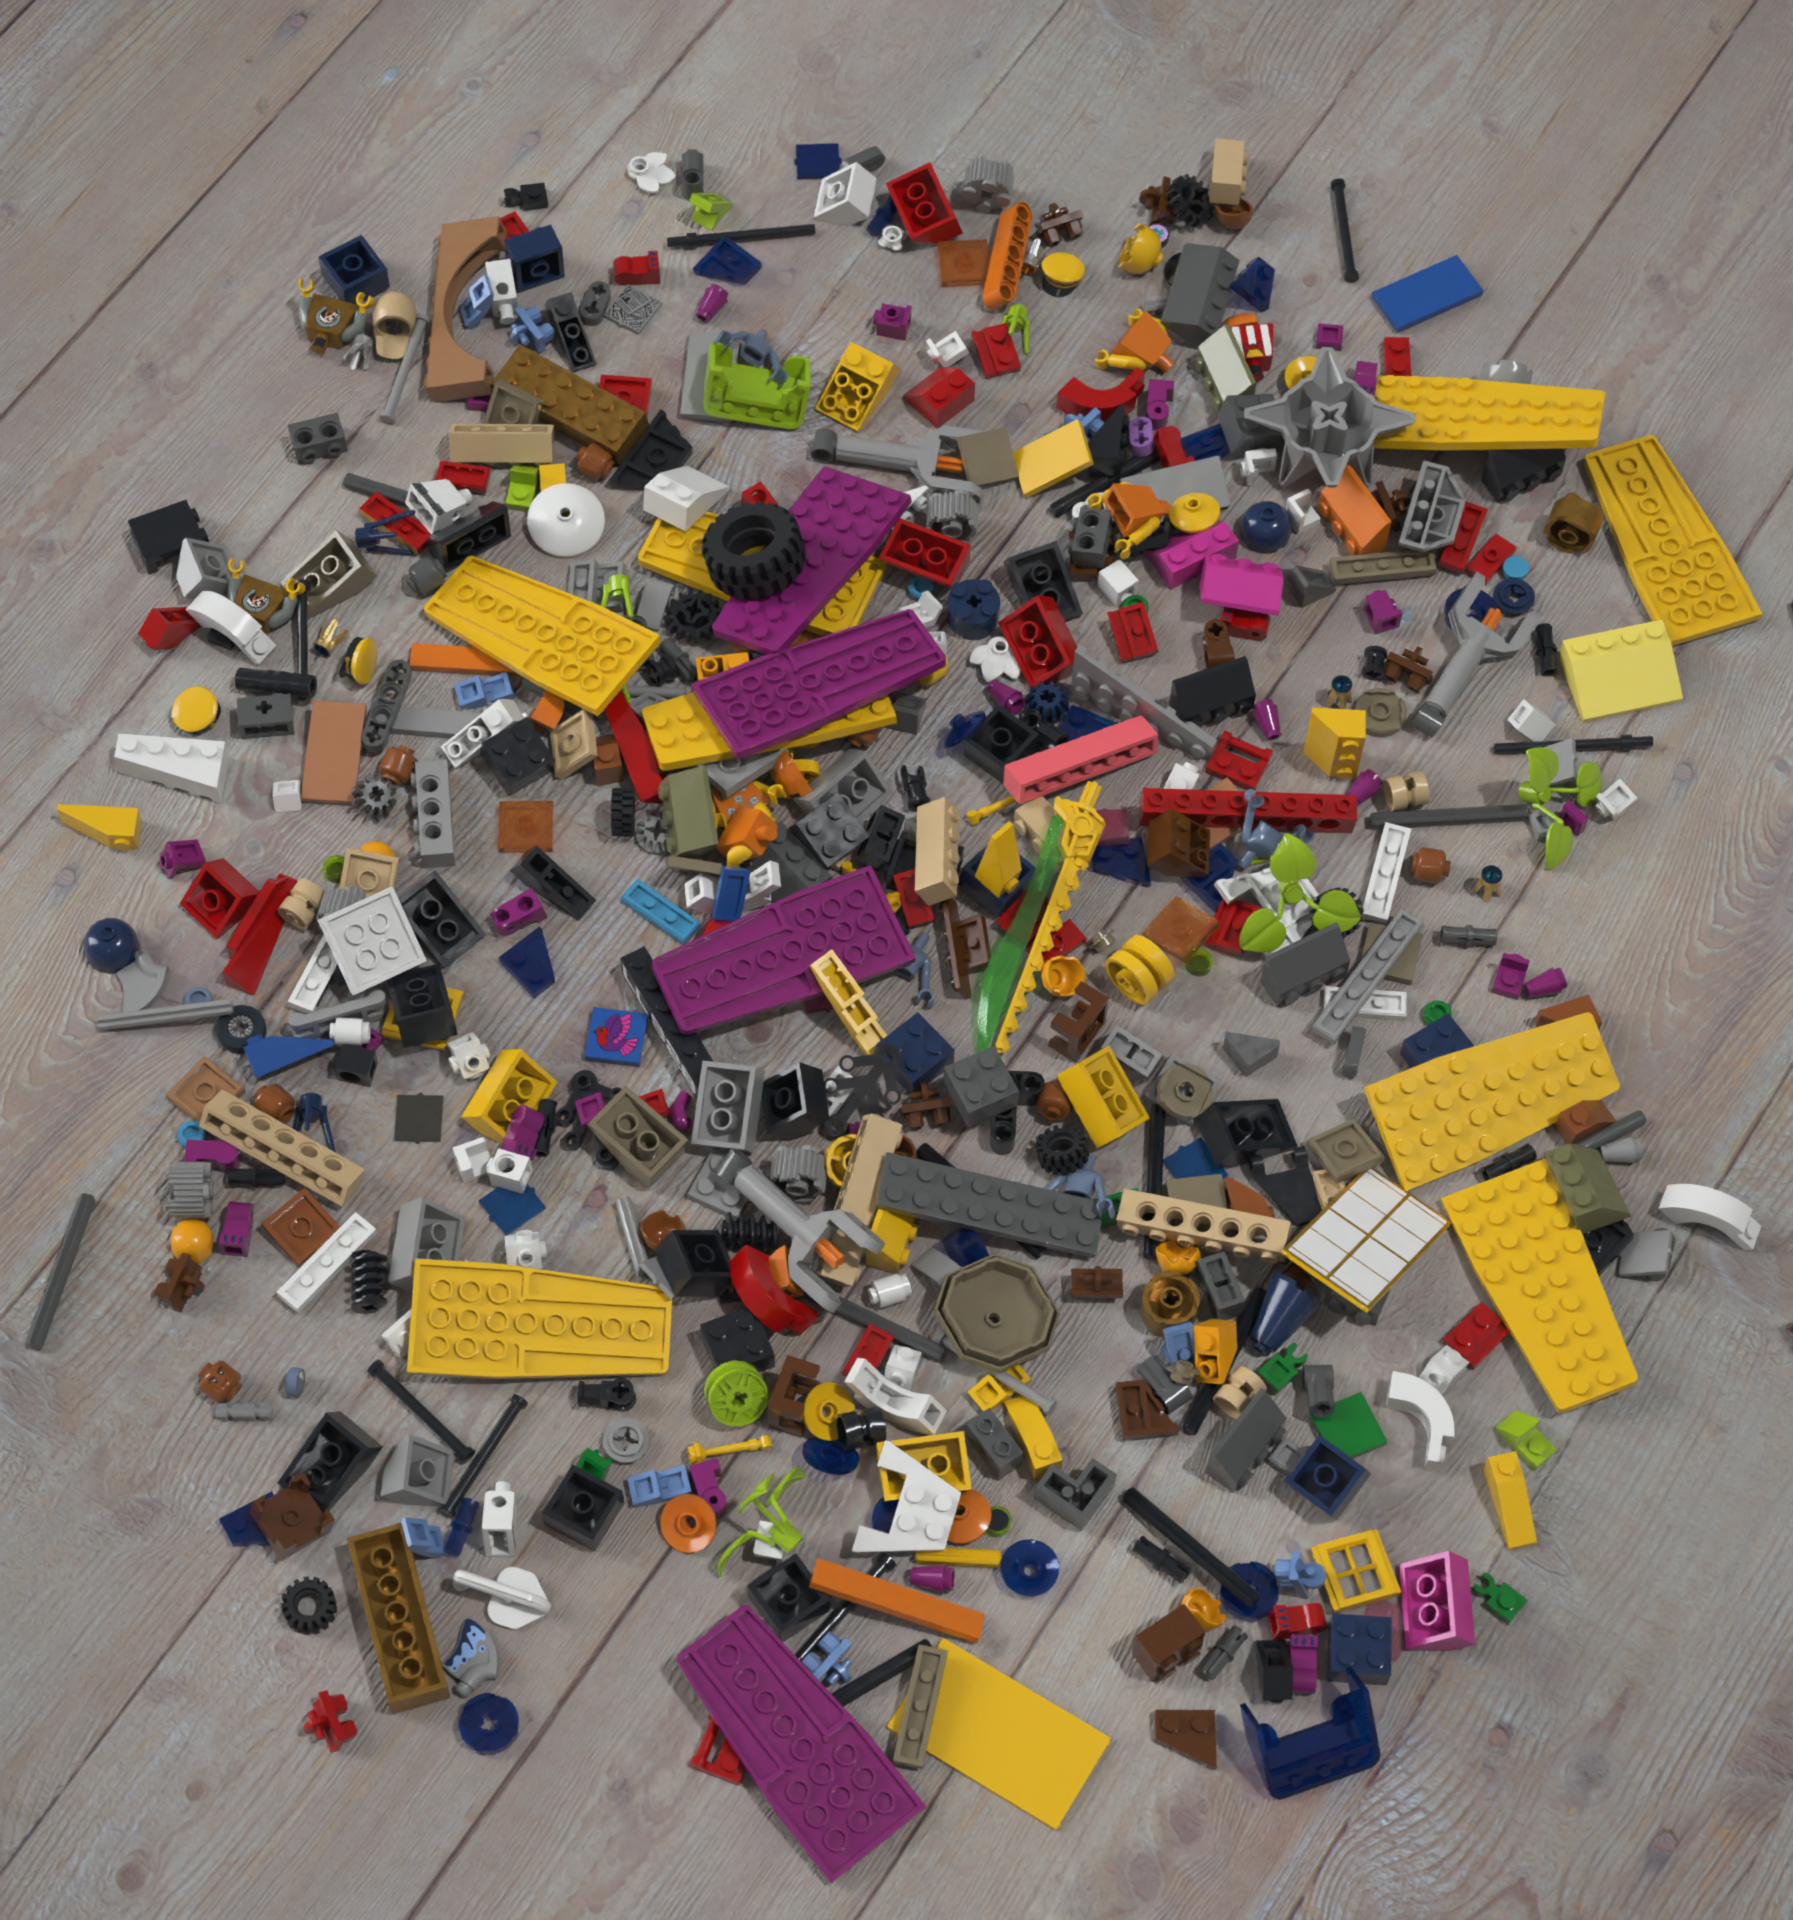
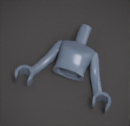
[714,329,789,388]
[1238,789,1314,869]
[893,932,934,1009]
[1044,1153,1116,1218]

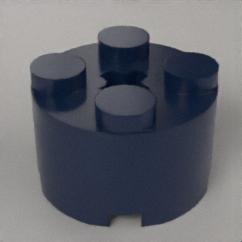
[947,579,1000,640]

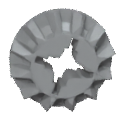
[636,813,668,853]
[603,1419,649,1465]

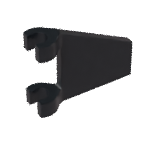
[1248,1146,1321,1226]

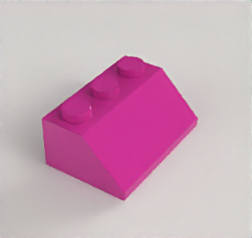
[1144,520,1239,590]
[1199,554,1283,616]
[1399,1551,1475,1651]

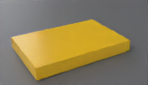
[1013,419,1094,498]

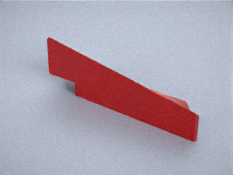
[605,690,666,804]
[222,873,298,995]

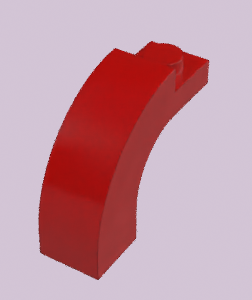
[1056,367,1145,422]
[729,1245,818,1335]

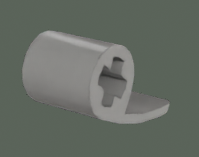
[637,577,676,631]
[912,1248,961,1294]

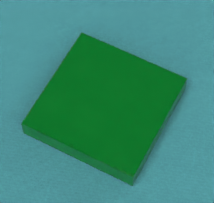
[1309,1392,1387,1459]

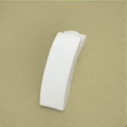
[186,591,276,664]
[685,860,781,913]
[1658,1184,1761,1250]
[844,1358,947,1435]
[1385,1371,1455,1472]

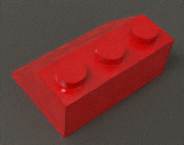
[886,162,963,244]
[878,518,971,588]
[998,595,1077,688]

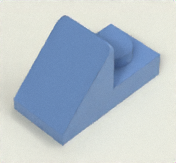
[1162,1321,1196,1379]

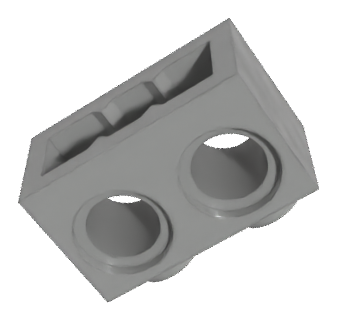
[1101,1024,1164,1081]

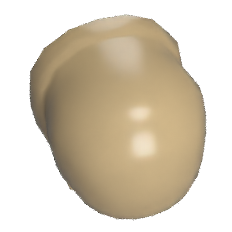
[372,291,417,359]

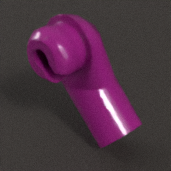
[669,1091,692,1131]

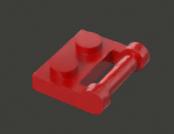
[1205,731,1274,790]
[689,1714,746,1786]

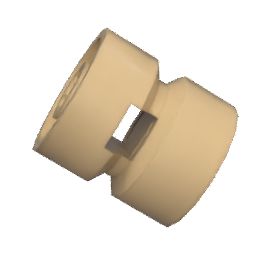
[1383,770,1430,812]
[277,878,324,930]
[1213,1366,1267,1420]

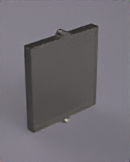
[394,1093,444,1144]

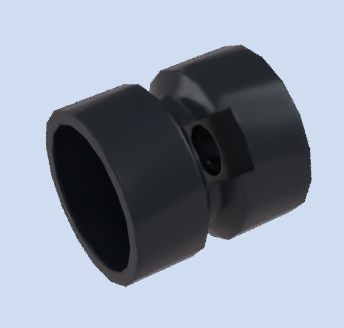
[836,1407,886,1451]

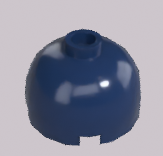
[1240,501,1291,554]
[84,918,140,974]

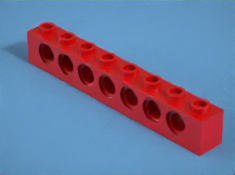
[1139,788,1358,833]

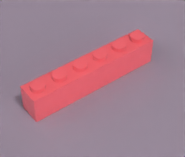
[1003,715,1158,804]

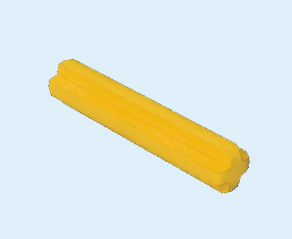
[915,1547,1002,1568]

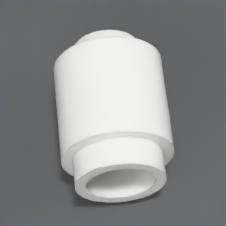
[329,1018,371,1046]
[867,1273,912,1308]

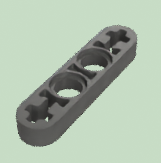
[362,660,412,753]

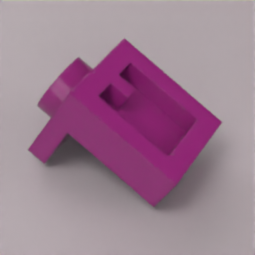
[160,839,206,878]
[1492,953,1530,1000]

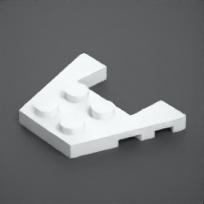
[1214,868,1319,957]
[852,1440,961,1553]

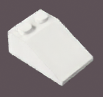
[643,466,729,531]

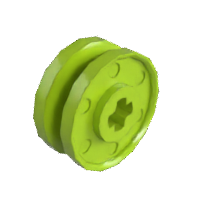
[704,1361,769,1427]

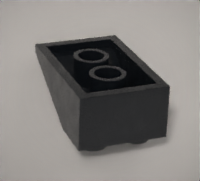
[1003,541,1083,621]
[398,870,486,968]
[387,964,458,1048]
[1196,1099,1298,1167]
[278,1411,383,1513]

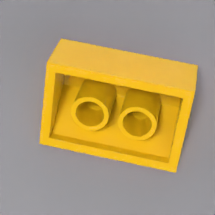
[1303,707,1366,780]
[1056,1046,1150,1148]
[461,1049,558,1144]
[866,1209,919,1274]
[875,1431,972,1501]

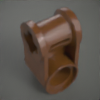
[1202,619,1235,669]

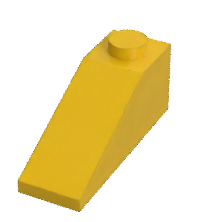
[57,804,142,851]
[975,821,1022,898]
[1004,1396,1063,1481]
[1483,1451,1537,1550]

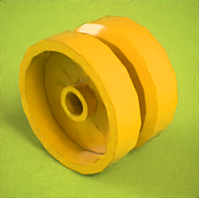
[1105,934,1175,1005]

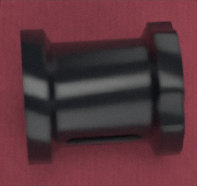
[1362,646,1388,680]

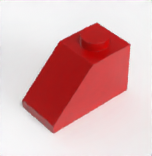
[138,607,201,650]

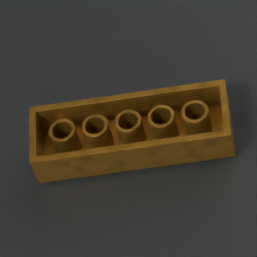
[491,344,649,465]
[347,1523,451,1714]

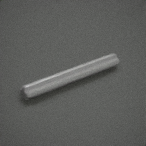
[97,999,234,1030]

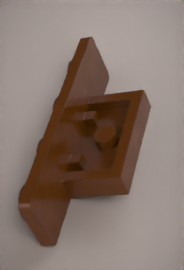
[940,898,993,999]

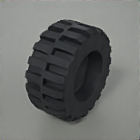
[701,501,806,600]

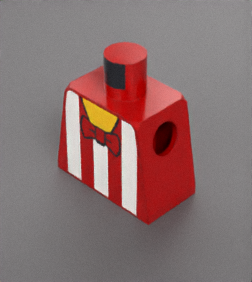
[1230,323,1273,382]

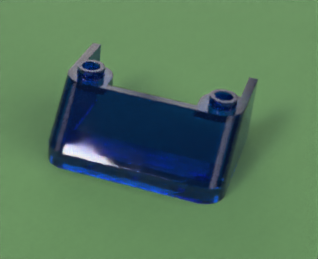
[1240,1666,1381,1799]

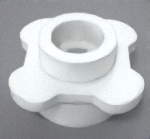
[878,226,906,251]

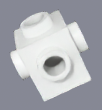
[447,1032,491,1079]
[504,1230,547,1269]

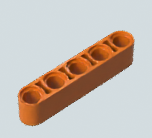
[983,202,1033,311]

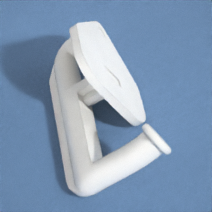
[453,1567,551,1630]

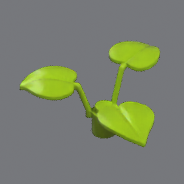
[1519,747,1602,870]
[1239,833,1361,953]
[718,1467,806,1577]

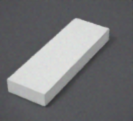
[1323,986,1407,1021]

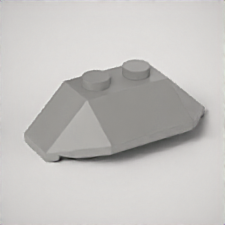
[1398,460,1466,552]

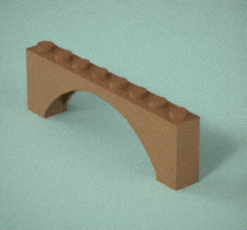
[424,216,507,402]

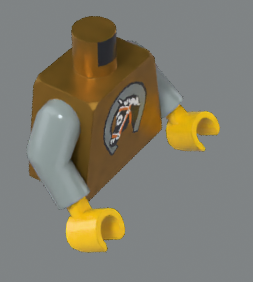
[298,278,375,355]
[227,558,305,634]

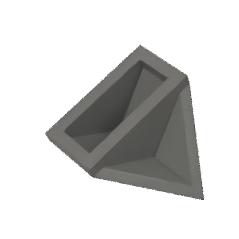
[1282,565,1336,608]
[884,693,927,735]

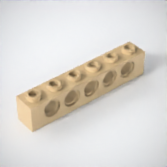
[199,1089,365,1207]
[1116,1188,1292,1264]

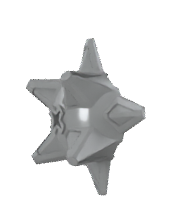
[1244,347,1415,488]

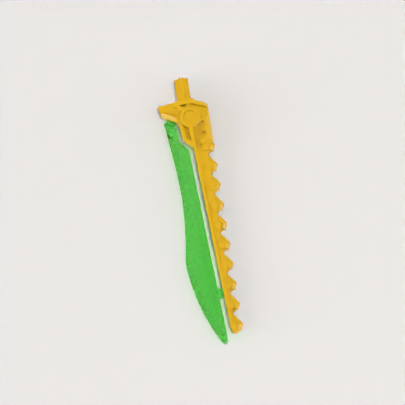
[977,781,1106,1054]

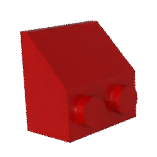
[903,367,975,429]
[179,858,259,939]

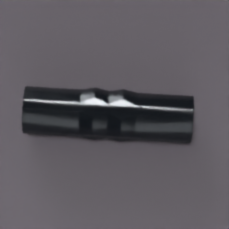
[235,668,317,698]

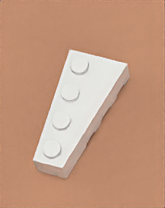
[114,734,229,804]

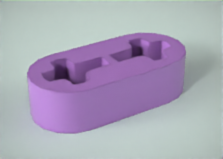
[1129,417,1154,457]

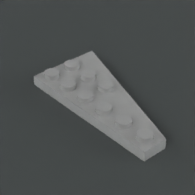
[1070,644,1217,761]
[629,691,789,797]

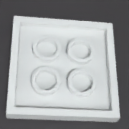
[318,886,427,995]

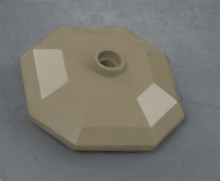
[933,1253,1060,1373]

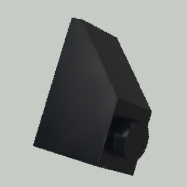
[1256,1640,1293,1703]

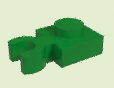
[1257,1343,1308,1394]
[1472,1572,1528,1625]

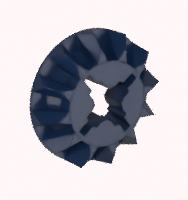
[1493,578,1535,616]

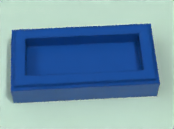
[712,866,750,922]

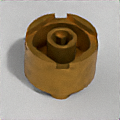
[1543,493,1603,554]
[1140,1271,1200,1336]

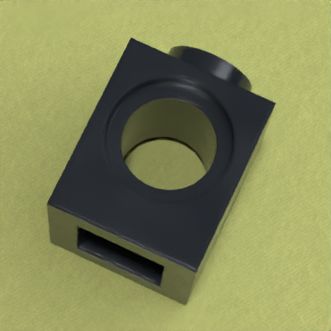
[333,1044,378,1087]

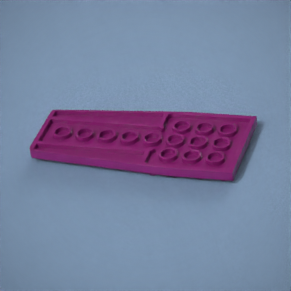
[712,466,912,655]
[691,609,946,760]
[651,865,916,1035]
[677,1605,926,1884]

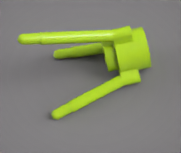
[1001,304,1031,354]
[601,574,634,618]

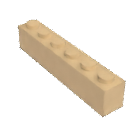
[814,1113,903,1287]

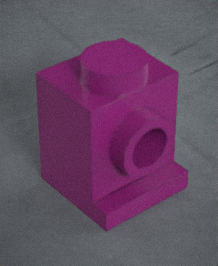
[873,303,912,341]
[1363,590,1403,634]

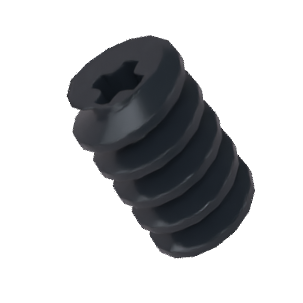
[721,1211,780,1251]
[351,1250,387,1314]

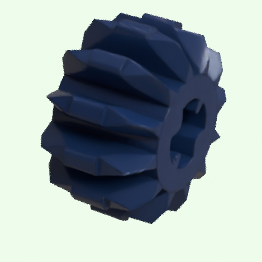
[1025,680,1070,725]

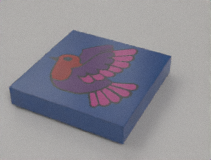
[585,1007,648,1067]

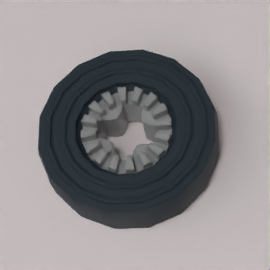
[216,1005,267,1054]

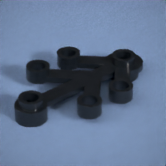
[824,1044,901,1137]
[556,1070,622,1170]

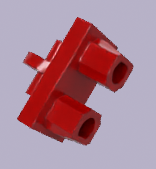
[303,1690,357,1753]

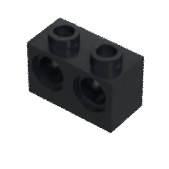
[854,805,905,872]

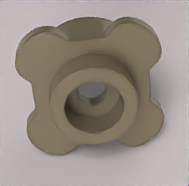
[1088,929,1116,953]
[1167,1360,1200,1384]

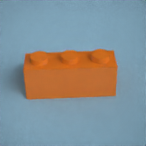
[1318,465,1392,555]

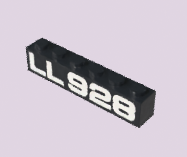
[620,946,713,1099]

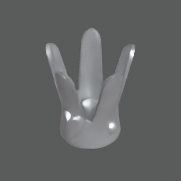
[1021,238,1050,275]
[342,334,373,370]

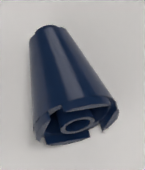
[1250,1272,1323,1355]

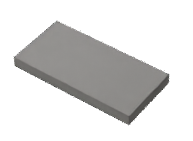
[680,331,740,422]
[1120,456,1231,523]

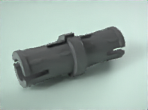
[1440,925,1497,947]

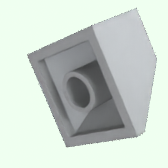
[176,538,235,599]
[381,1434,454,1507]

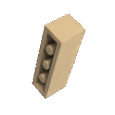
[449,424,555,466]
[915,797,960,906]

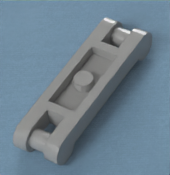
[288,990,389,1039]

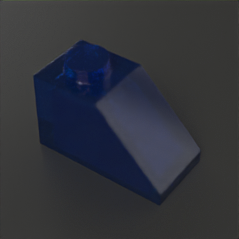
[941,1228,989,1268]

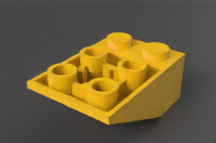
[815,342,900,432]

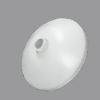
[527,483,605,558]

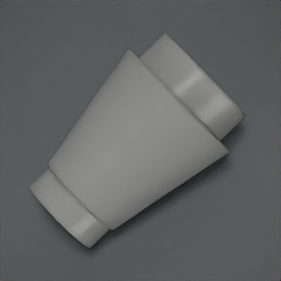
[1600,1135,1643,1163]

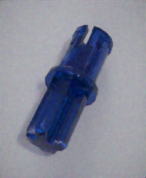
[867,194,897,236]
[444,1498,480,1557]

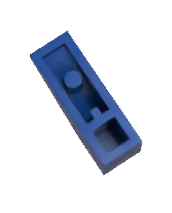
[242,1033,334,1078]

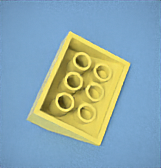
[1558,620,1683,722]

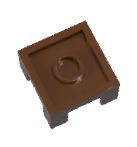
[1048,981,1109,1063]
[768,1355,820,1438]
[249,1472,335,1561]

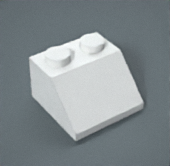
[813,162,877,225]

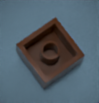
[1132,1604,1205,1682]

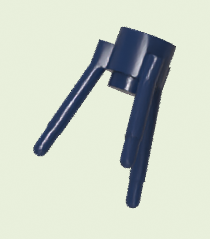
[355,510,416,556]
[293,1093,336,1153]

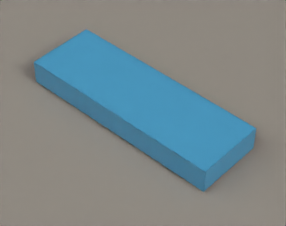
[621,879,701,945]

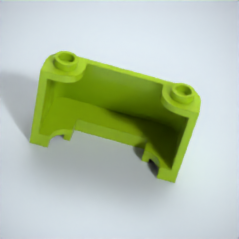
[703,341,811,429]

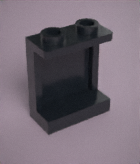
[127,500,209,574]
[883,831,964,903]

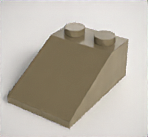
[280,530,377,619]
[587,1086,688,1190]

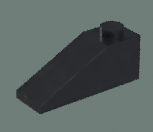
[510,845,596,920]

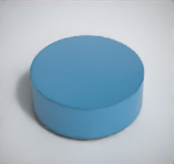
[1502,556,1529,580]
[909,576,935,602]
[177,1121,207,1149]

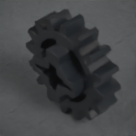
[1167,174,1215,228]
[666,590,722,644]

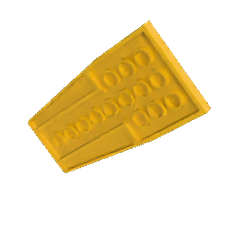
[1374,375,1605,451]
[1584,435,1763,646]
[638,512,887,636]
[424,556,662,716]
[642,692,897,771]
[1363,1012,1620,1191]
[1441,1159,1638,1414]
[407,1258,672,1379]

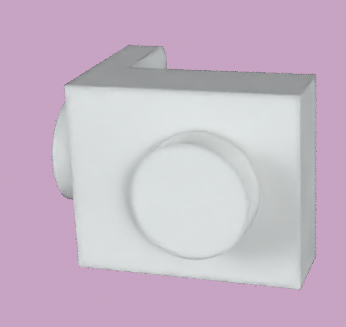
[926,331,970,367]
[1240,448,1277,486]
[898,591,943,628]
[1163,761,1203,790]
[1595,779,1638,820]
[884,1345,922,1391]
[1420,1345,1469,1395]

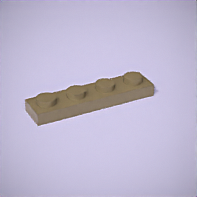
[1329,549,1437,585]
[893,1644,948,1769]

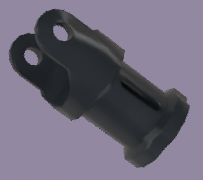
[900,765,931,812]

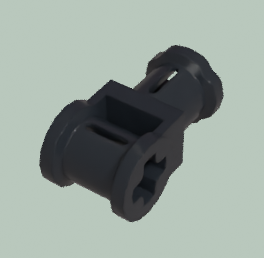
[577,1378,636,1412]

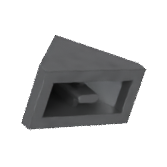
[1223,1031,1280,1077]

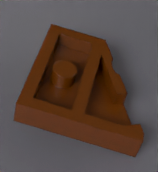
[1115,1380,1179,1440]
[1154,1709,1217,1770]

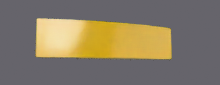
[810,949,887,1055]

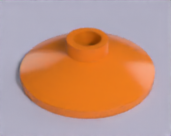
[947,1489,992,1544]
[660,1494,717,1553]

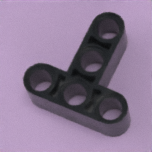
[990,1071,1045,1155]

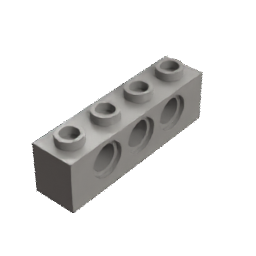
[411,759,456,868]

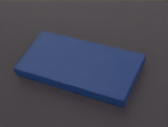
[1372,255,1483,333]

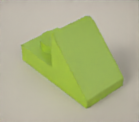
[689,192,733,230]
[505,465,540,512]
[1495,1410,1557,1470]

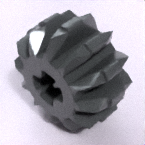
[351,775,397,820]

